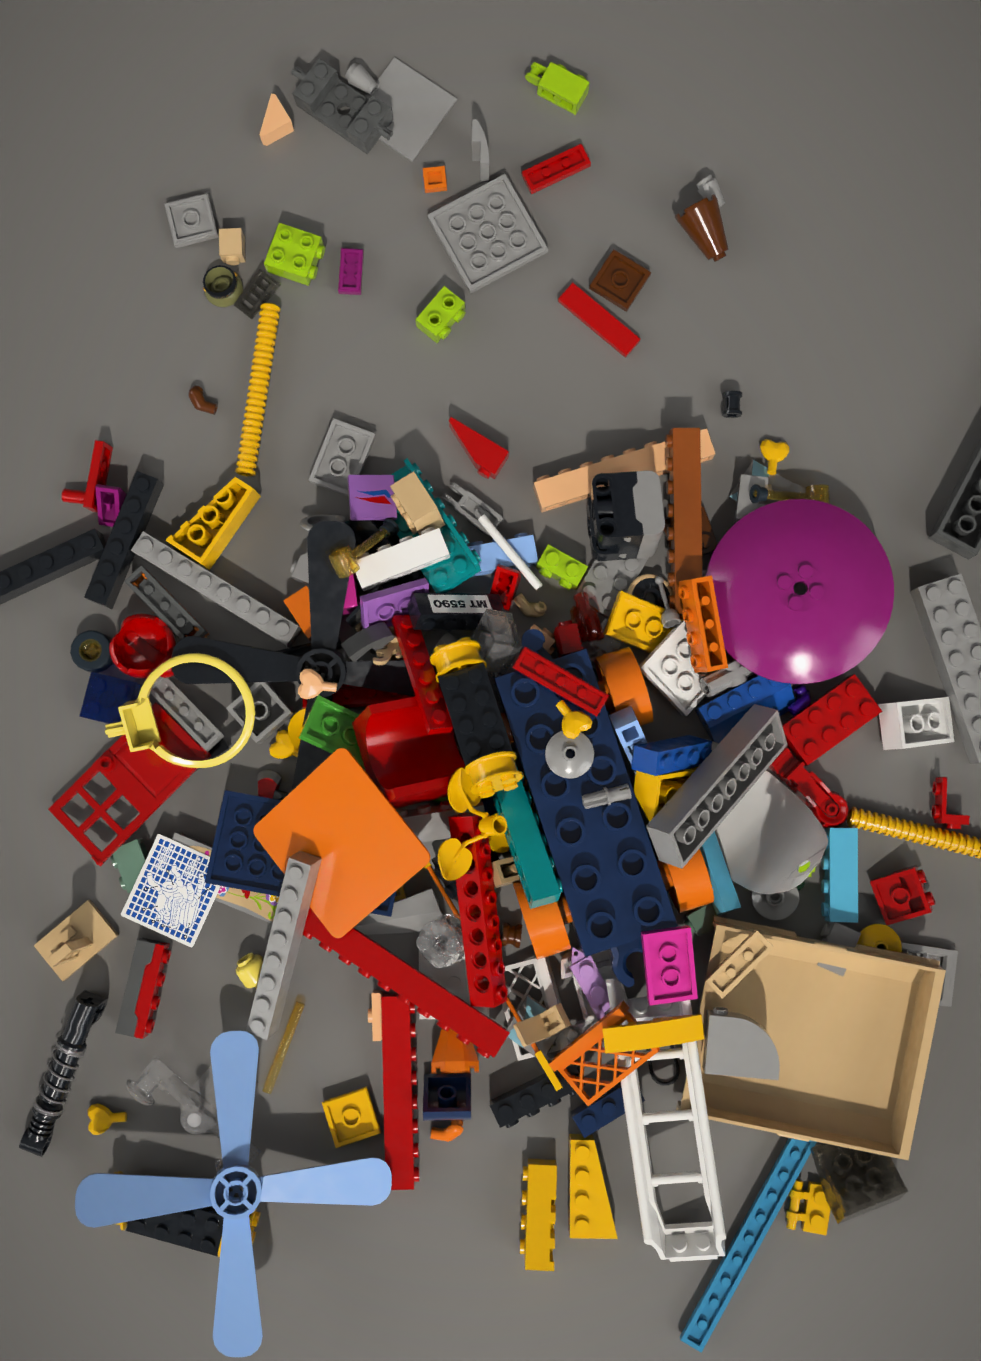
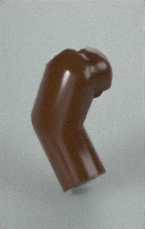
[188,386,218,415]

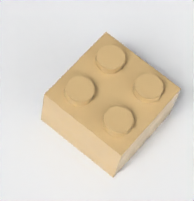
[390,471,445,536]

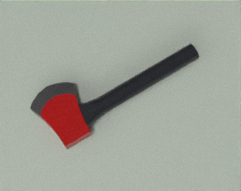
[257,770,289,800]

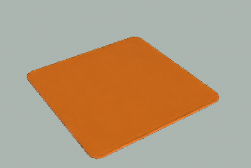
[253,748,430,938]

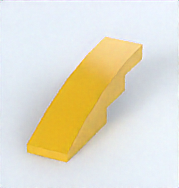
[602,1014,705,1054]

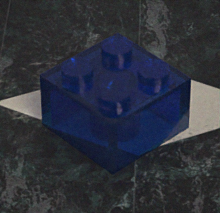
[79,672,142,724]

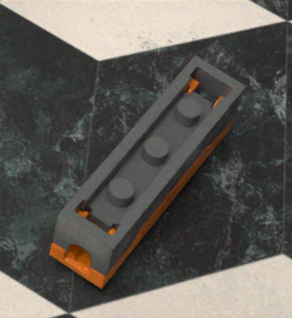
[124,566,210,639]

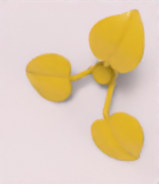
[438,768,510,881]

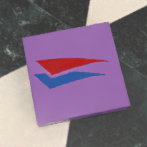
[348,475,397,520]

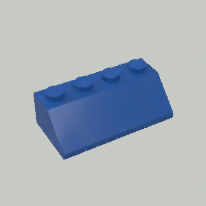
[695,676,795,744]

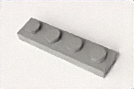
[150,677,224,752]

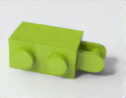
[525,62,590,115]

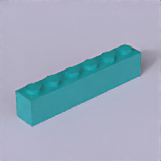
[492,764,563,909]

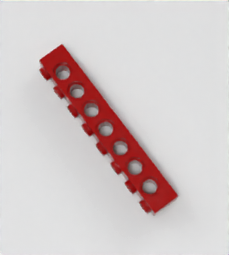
[448,812,508,1008]

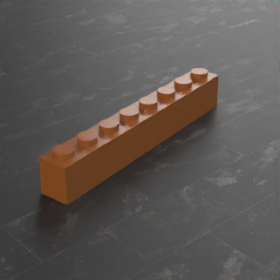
[665,428,702,614]

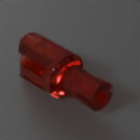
[573,592,604,642]

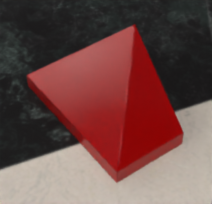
[490,564,521,611]

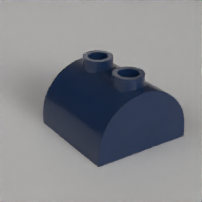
[423,1073,471,1121]

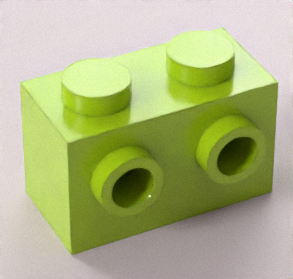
[415,286,466,343]
[536,544,588,590]

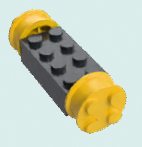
[430,637,523,798]
[114,1171,261,1257]

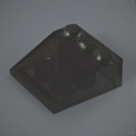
[810,1143,908,1224]

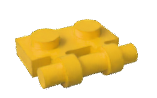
[785,1179,834,1235]

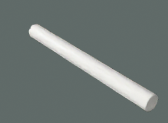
[478,514,543,590]

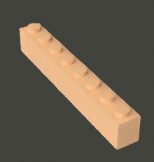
[533,428,715,513]

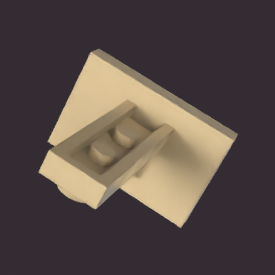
[34,900,119,982]

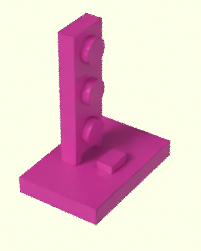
[641,925,698,1006]

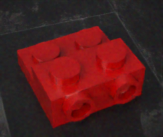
[870,865,935,926]

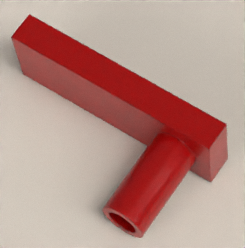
[61,440,113,512]

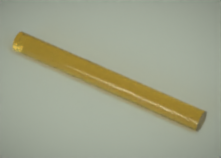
[262,1001,305,1094]

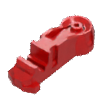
[769,745,849,828]

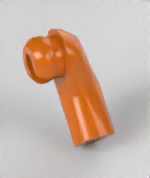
[430,1120,464,1142]

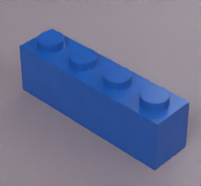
[631,735,712,776]

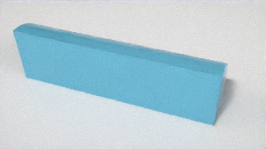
[700,831,741,916]

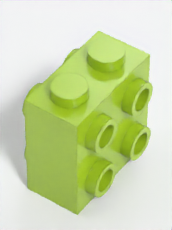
[264,223,325,286]

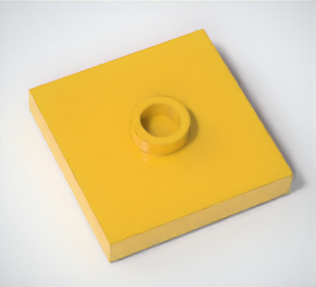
[322,1086,381,1148]

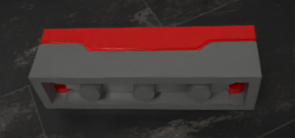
[115,938,171,1039]

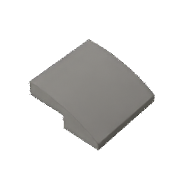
[472,119,489,183]

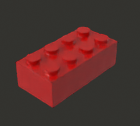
[782,674,883,766]

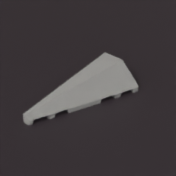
[354,888,449,935]

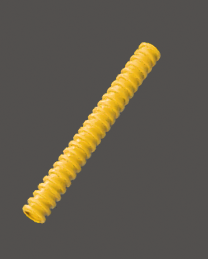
[235,303,281,477]
[847,807,981,858]

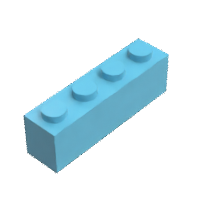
[821,828,858,923]

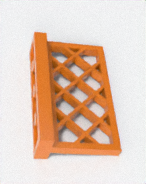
[548,1000,660,1106]

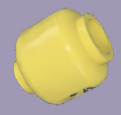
[235,953,264,988]

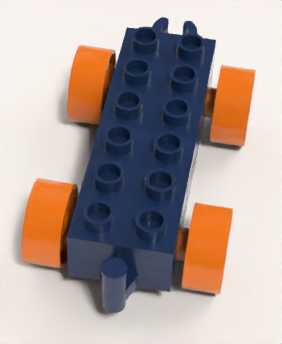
[495,629,714,987]

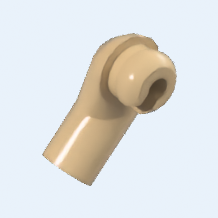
[513,593,547,617]

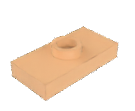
[368,990,383,1041]

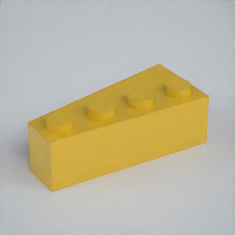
[166,477,261,570]
[568,1134,618,1239]
[520,1159,557,1271]

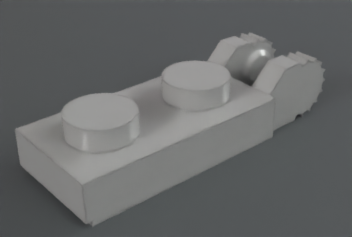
[441,482,504,537]

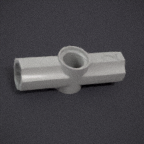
[700,660,755,697]

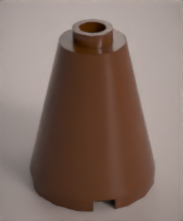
[675,194,728,262]

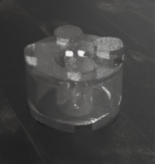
[416,913,465,968]

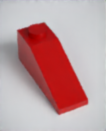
[449,417,509,479]

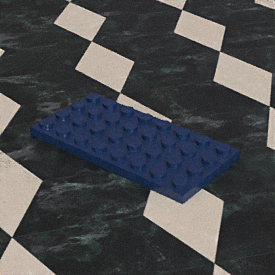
[205,790,396,917]

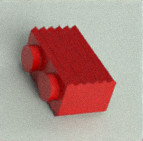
[553,620,583,657]

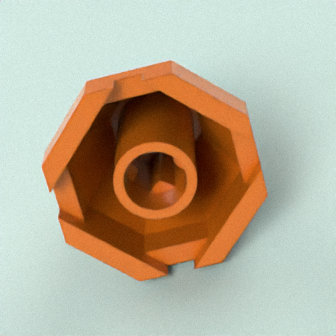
[431,1029,479,1074]

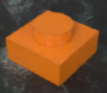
[423,166,447,193]

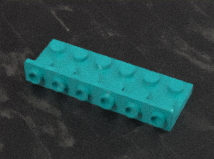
[391,458,481,593]

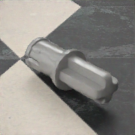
[582,783,632,809]

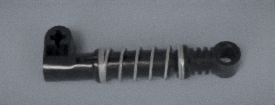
[19,990,107,1157]

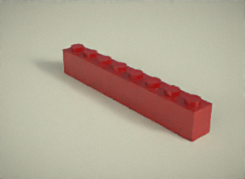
[381,993,420,1190]

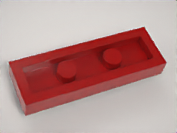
[521,144,591,194]

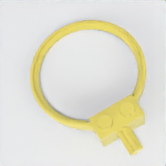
[105,653,255,768]

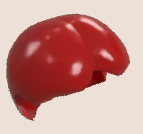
[109,613,176,678]

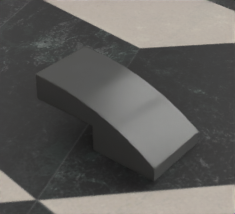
[341,622,395,662]

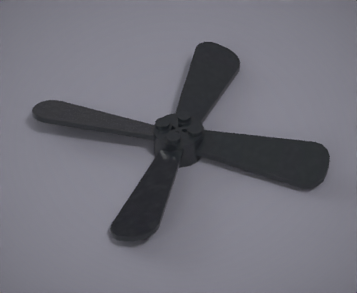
[172,520,442,792]

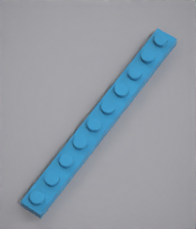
[680,1138,817,1353]

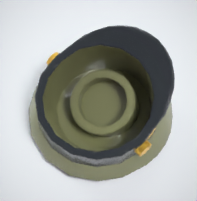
[203,265,243,307]

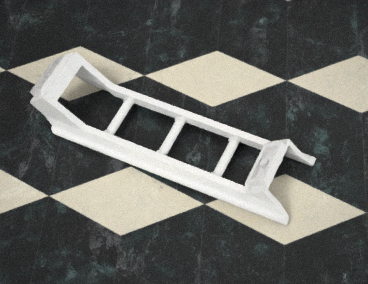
[606,978,726,1262]

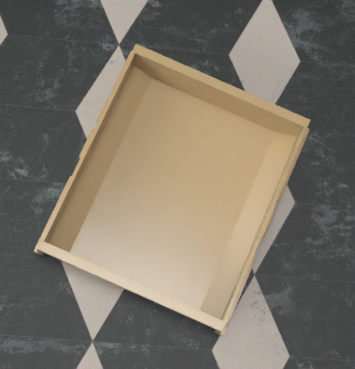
[676,915,946,1160]

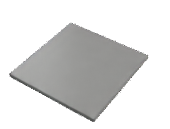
[366,57,457,162]

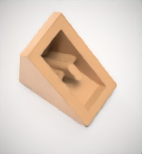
[259,93,294,146]

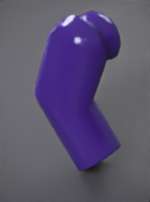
[788,685,811,716]

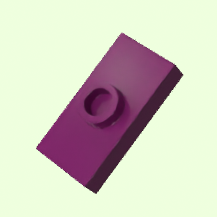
[338,248,364,295]

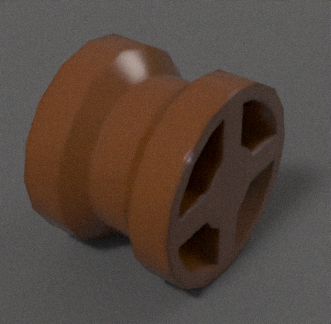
[501,922,522,948]

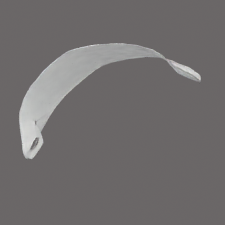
[706,739,828,894]

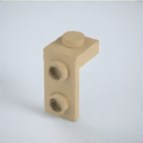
[513,1003,571,1047]

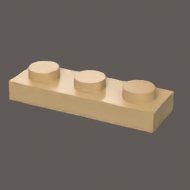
[704,929,774,999]

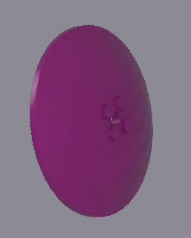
[706,499,894,684]

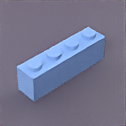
[468,533,538,578]

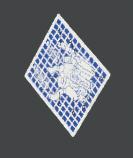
[121,834,221,948]

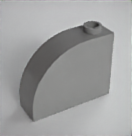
[702,1007,780,1080]

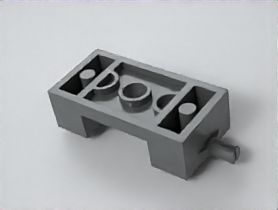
[291,58,393,154]

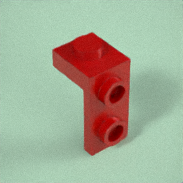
[931,777,970,829]

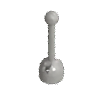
[655,576,681,628]

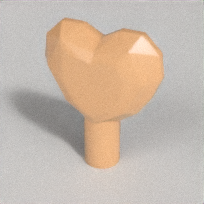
[298,669,337,699]

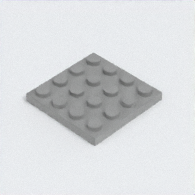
[427,174,548,294]

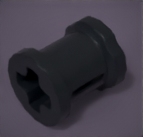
[722,391,742,418]

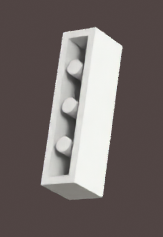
[352,527,450,591]

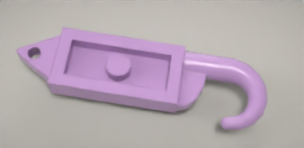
[569,947,610,1021]

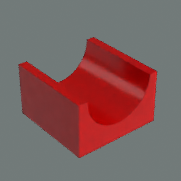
[352,691,466,808]

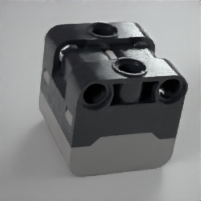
[587,471,665,561]

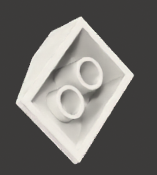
[878,697,954,750]

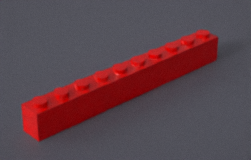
[303,907,510,1059]

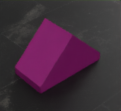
[96,484,127,527]

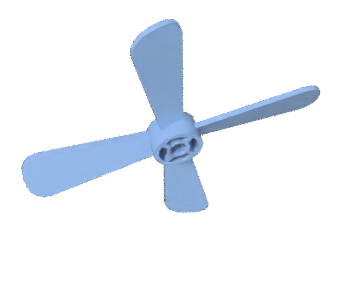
[75,1030,392,1357]

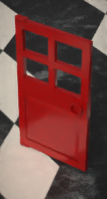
[48,702,211,867]

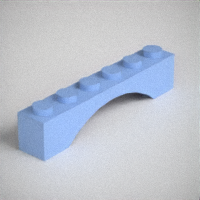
[609,706,647,775]

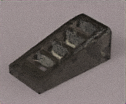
[234,269,281,319]

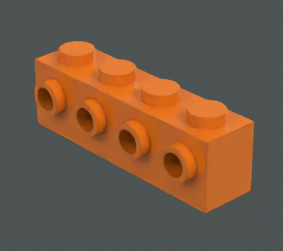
[678,575,728,673]

